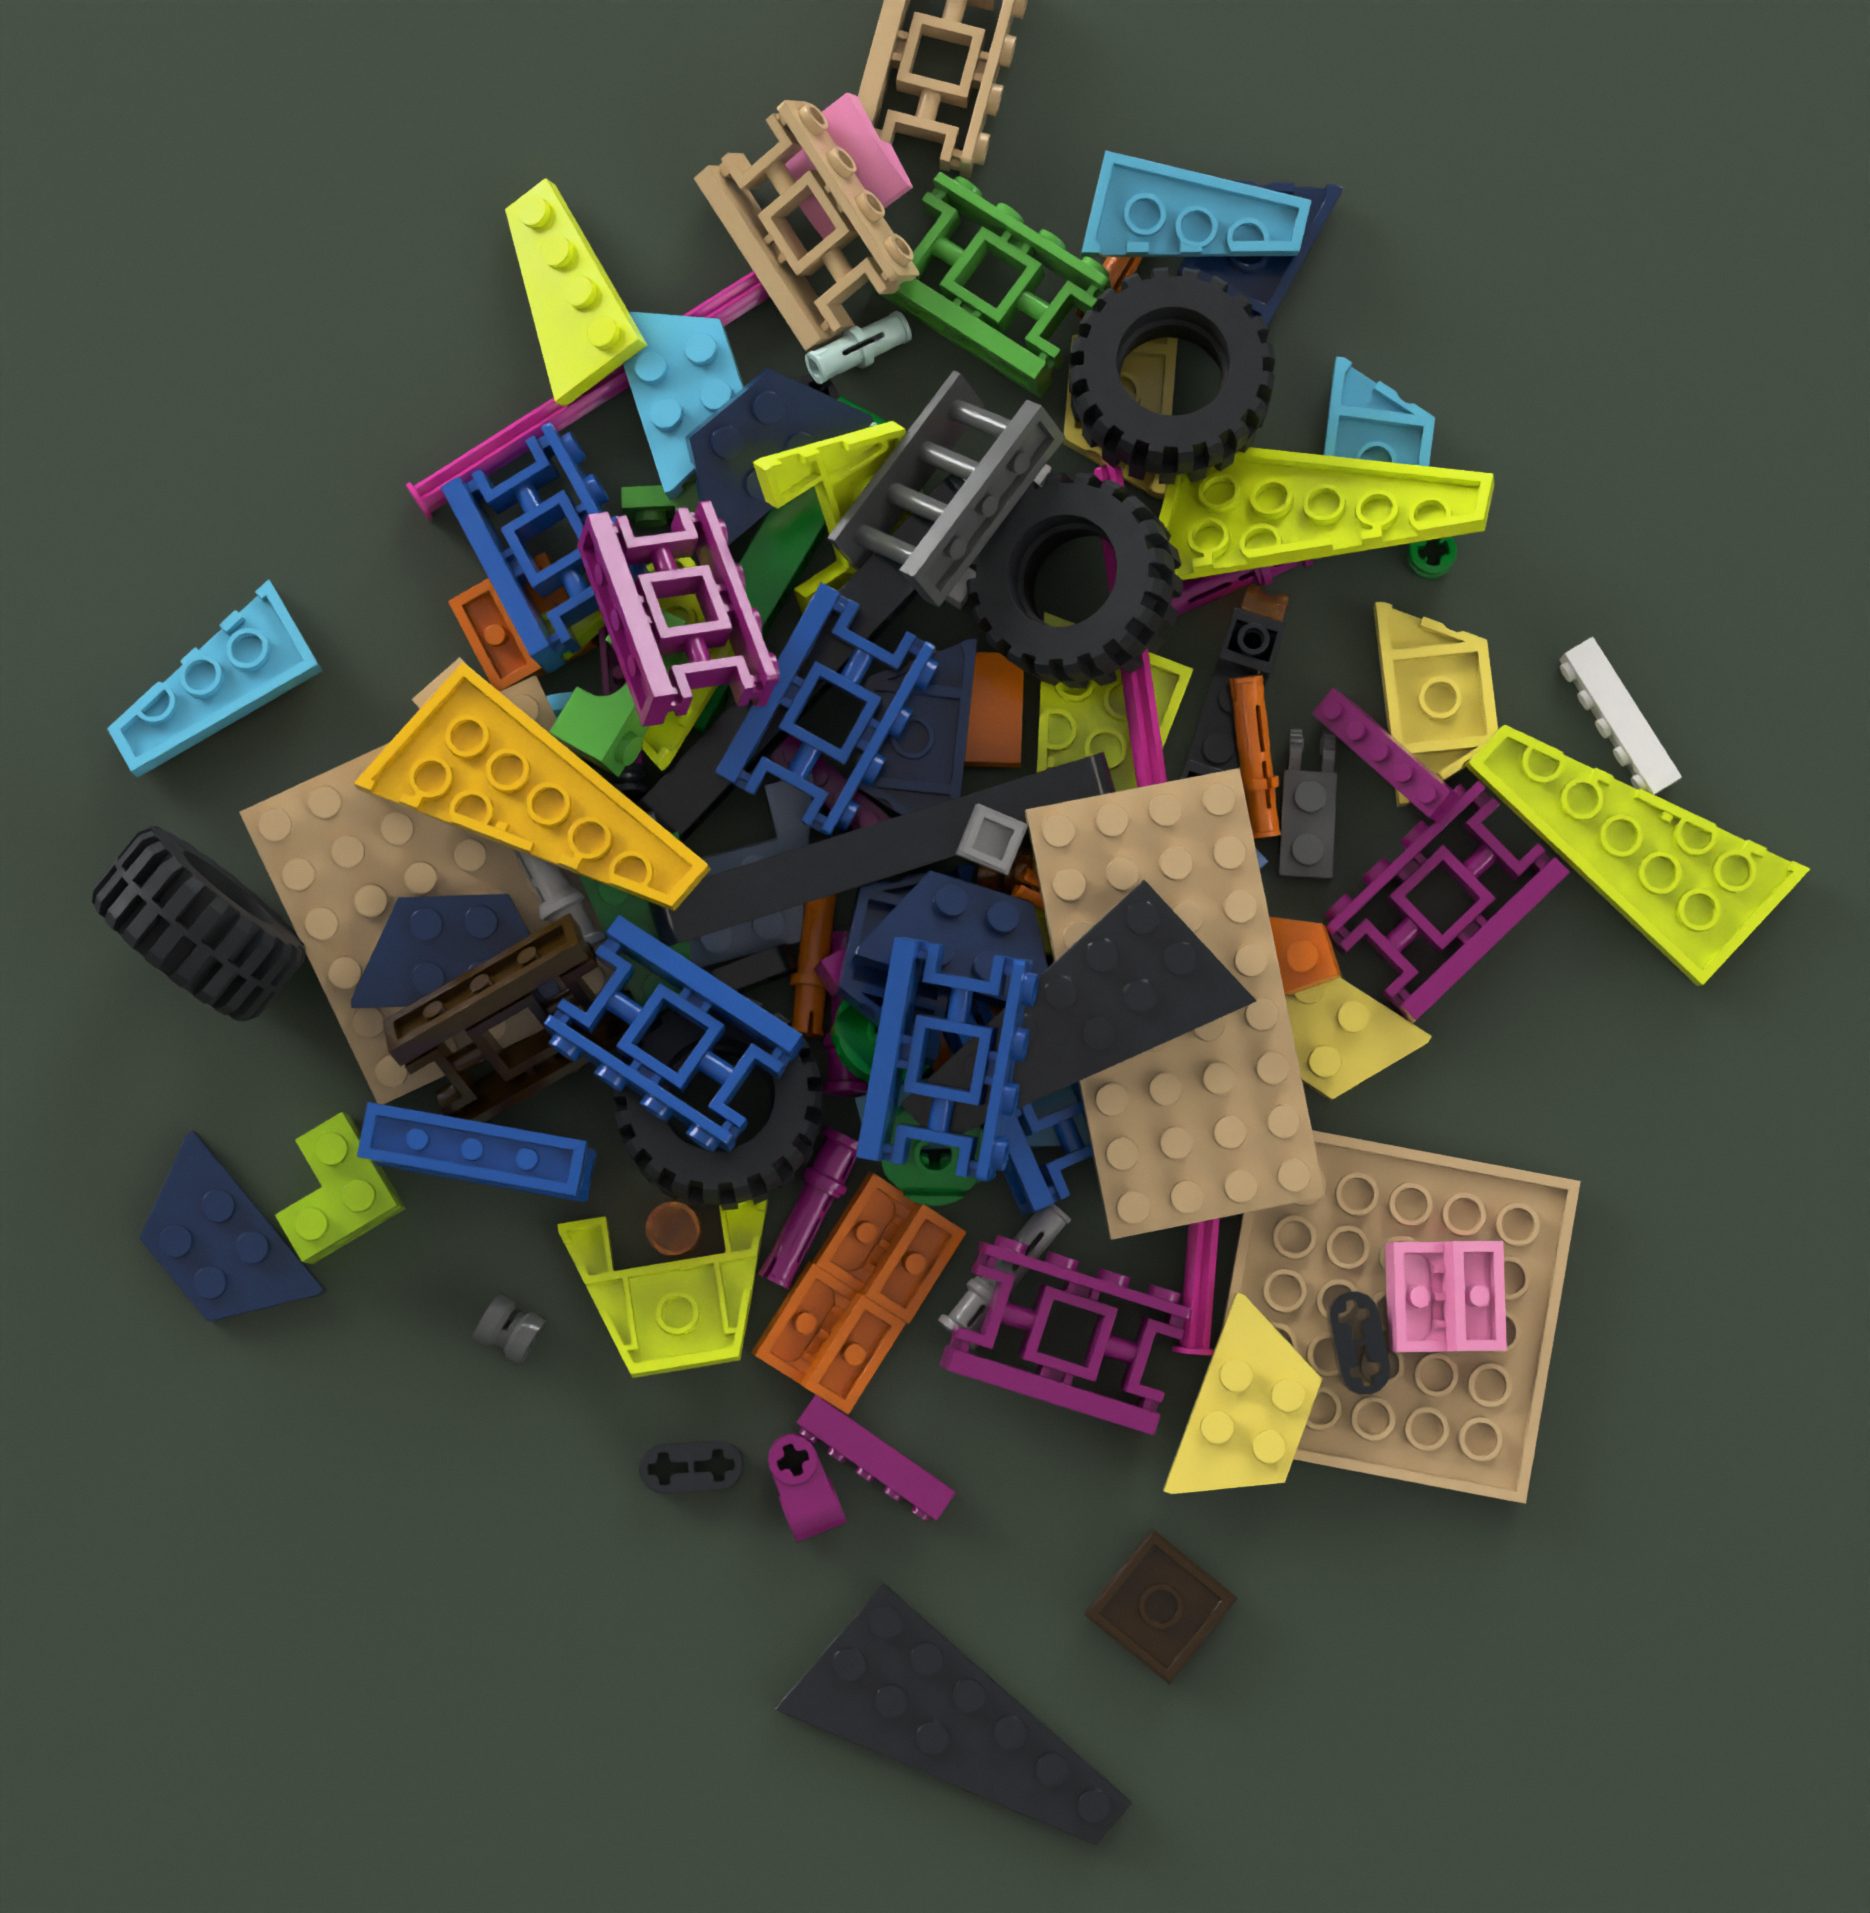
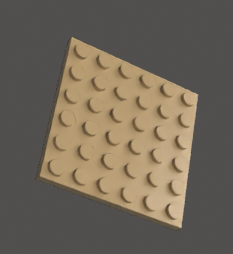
[239,675,629,1105]
[1221,1130,1581,1504]

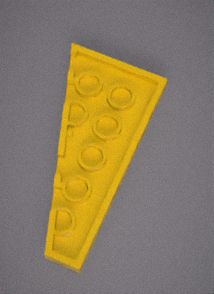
[353,661,711,911]

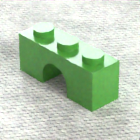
[549,609,689,778]

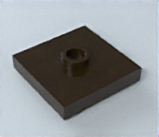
[1083,1528,1238,1685]

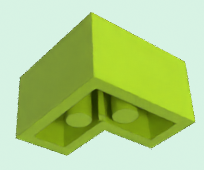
[275,1112,406,1264]

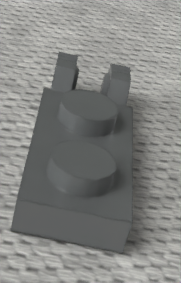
[1277,729,1337,881]

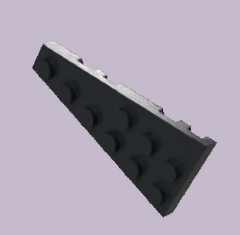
[775,1583,1132,1845]

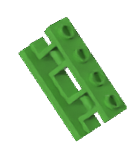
[869,172,1112,399]

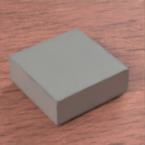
[956,803,1028,875]

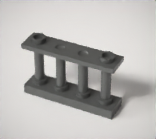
[828,371,1065,607]

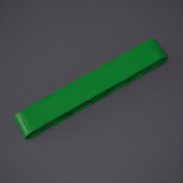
[693,396,887,733]

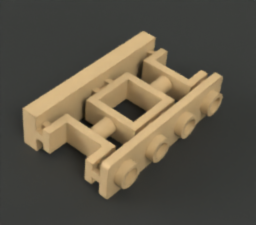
[858,0,1028,179]
[694,100,919,352]

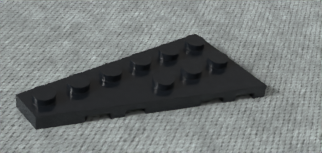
[901,880,1256,1144]

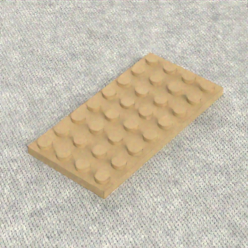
[1024,768,1325,1240]

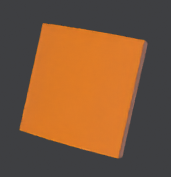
[448,552,598,692]
[934,651,1024,768]
[812,1171,967,1324]
[751,1261,906,1415]

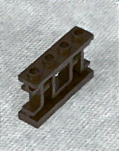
[383,913,634,1123]

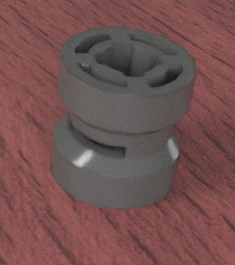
[472,1293,547,1366]

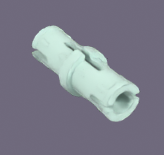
[805,311,912,384]

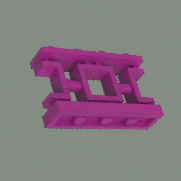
[577,500,780,727]
[1323,780,1570,1023]
[939,1235,1193,1435]

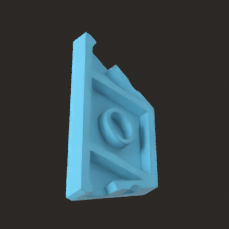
[623,312,744,500]
[1316,356,1435,559]

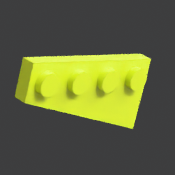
[505,178,647,407]

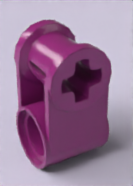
[768,1433,847,1543]

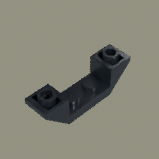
[1180,608,1286,779]

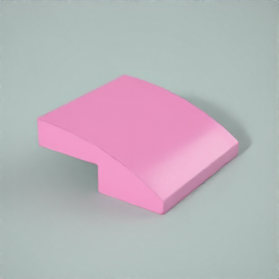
[785,92,913,239]
[1385,1241,1507,1352]

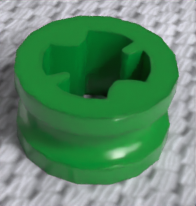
[1406,536,1457,579]

